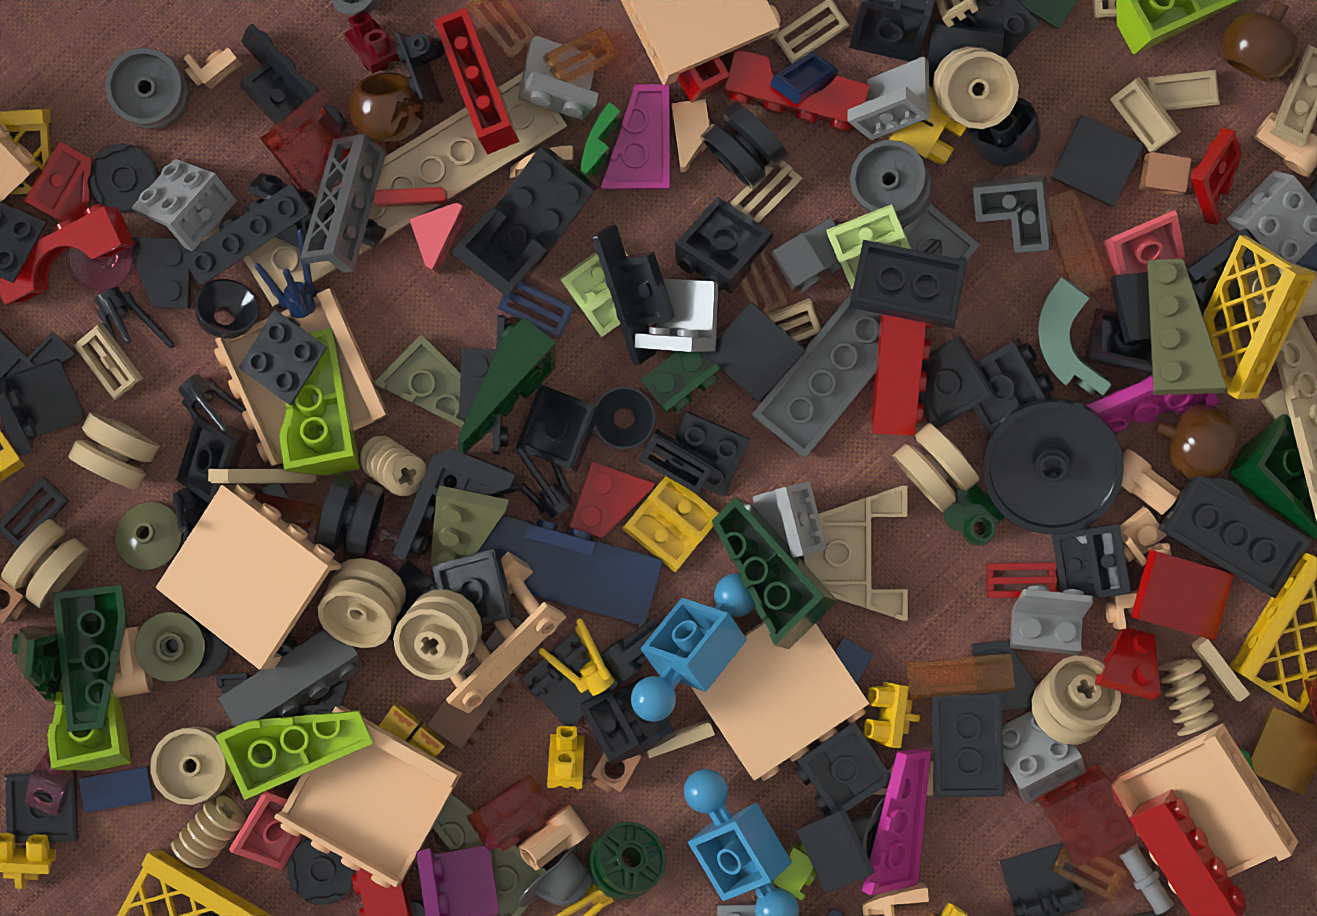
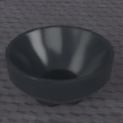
[194,279,259,339]
[594,386,656,450]

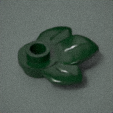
[943,484,1004,546]

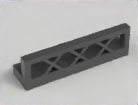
[300,134,386,273]

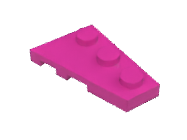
[601,84,670,190]

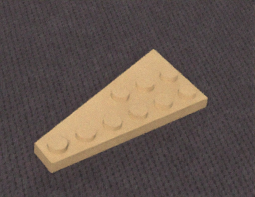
[1276,317,1317,521]

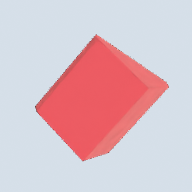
[409,203,468,274]
[1102,210,1187,275]
[229,786,303,870]

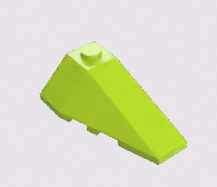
[1116,0,1243,55]
[279,328,360,476]
[47,679,131,771]
[215,710,374,800]

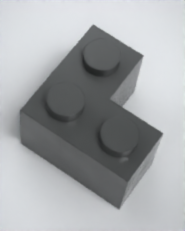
[973,174,1053,253]
[770,217,843,292]

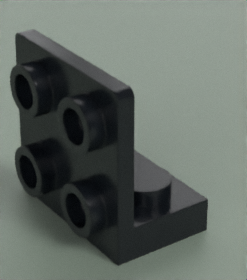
[1186,228,1255,327]
[0,358,86,457]

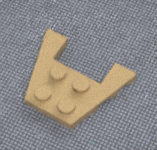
[803,486,908,621]

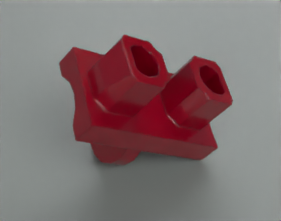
[343,11,401,74]

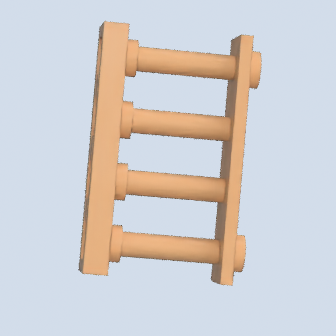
[446,552,566,714]

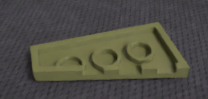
[1147,259,1226,395]
[433,791,549,916]

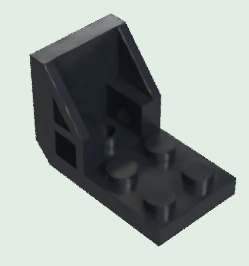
[849,0,934,62]
[452,144,598,297]
[392,448,526,559]

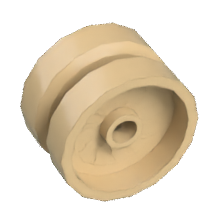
[932,46,1019,129]
[68,413,160,490]
[892,423,979,512]
[1,519,90,609]
[318,558,406,648]
[393,590,482,680]
[1031,655,1121,745]
[150,727,234,805]

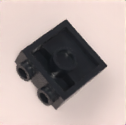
[675,197,773,294]
[973,338,1054,434]
[795,721,891,814]

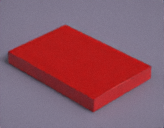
[1131,550,1234,640]

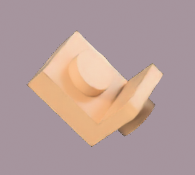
[184,48,242,90]
[1120,506,1167,567]
[1105,590,1138,630]

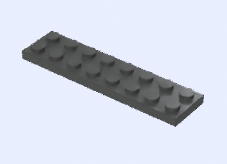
[751,204,980,458]

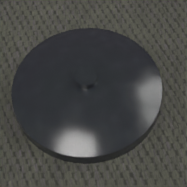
[983,398,1124,534]

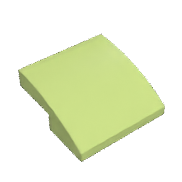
[826,204,911,289]
[559,252,628,337]

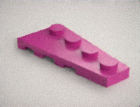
[1085,376,1219,432]
[861,748,931,895]

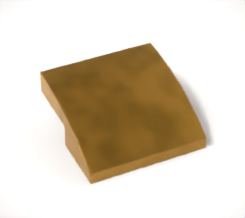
[1249,706,1317,796]

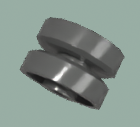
[105,47,191,131]
[850,140,934,225]

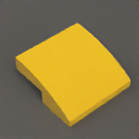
[622,476,719,572]

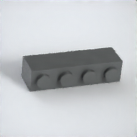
[218,629,364,726]

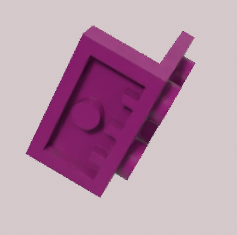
[416,845,500,916]

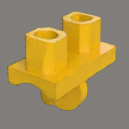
[863,682,921,748]
[547,726,585,789]
[0,833,56,889]

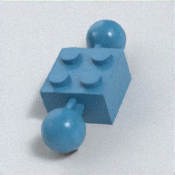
[631,573,756,722]
[684,769,799,916]

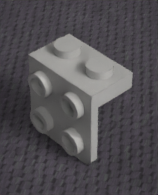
[518,36,599,120]

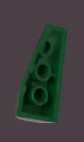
[457,317,556,455]
[1228,414,1317,540]
[52,585,127,732]
[12,626,62,702]

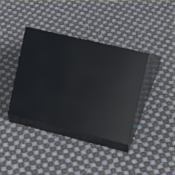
[1084,308,1152,375]
[176,416,248,504]
[796,809,875,894]

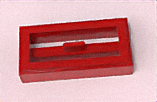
[374,187,448,208]
[986,562,1057,598]

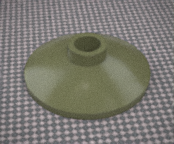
[115,502,183,570]
[135,612,205,682]

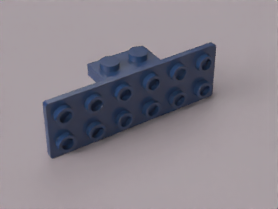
[476,515,662,625]

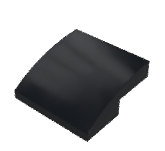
[927,20,1004,92]
[705,302,806,402]
[1052,524,1131,598]
[580,676,676,764]

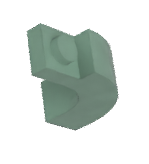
[1039,276,1112,395]

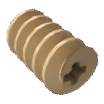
[360,436,427,496]
[1158,659,1218,736]
[171,795,246,868]

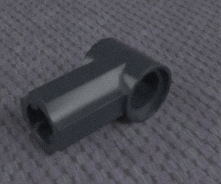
[600,618,659,684]

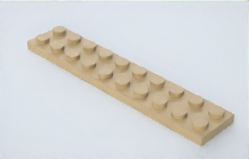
[243,72,568,307]

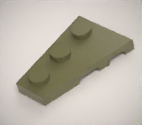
[373,334,466,427]
[430,486,509,565]

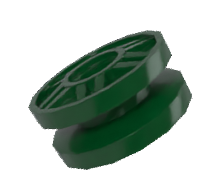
[587,822,666,901]

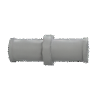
[1119,844,1175,915]

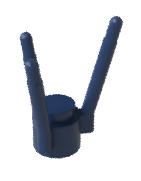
[255,228,317,318]

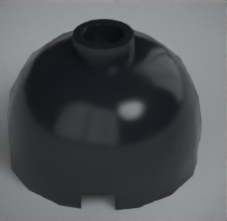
[969,97,1041,167]

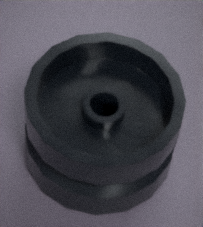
[700,101,788,190]
[316,474,386,559]

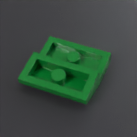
[581,102,621,180]

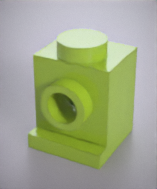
[772,842,817,901]

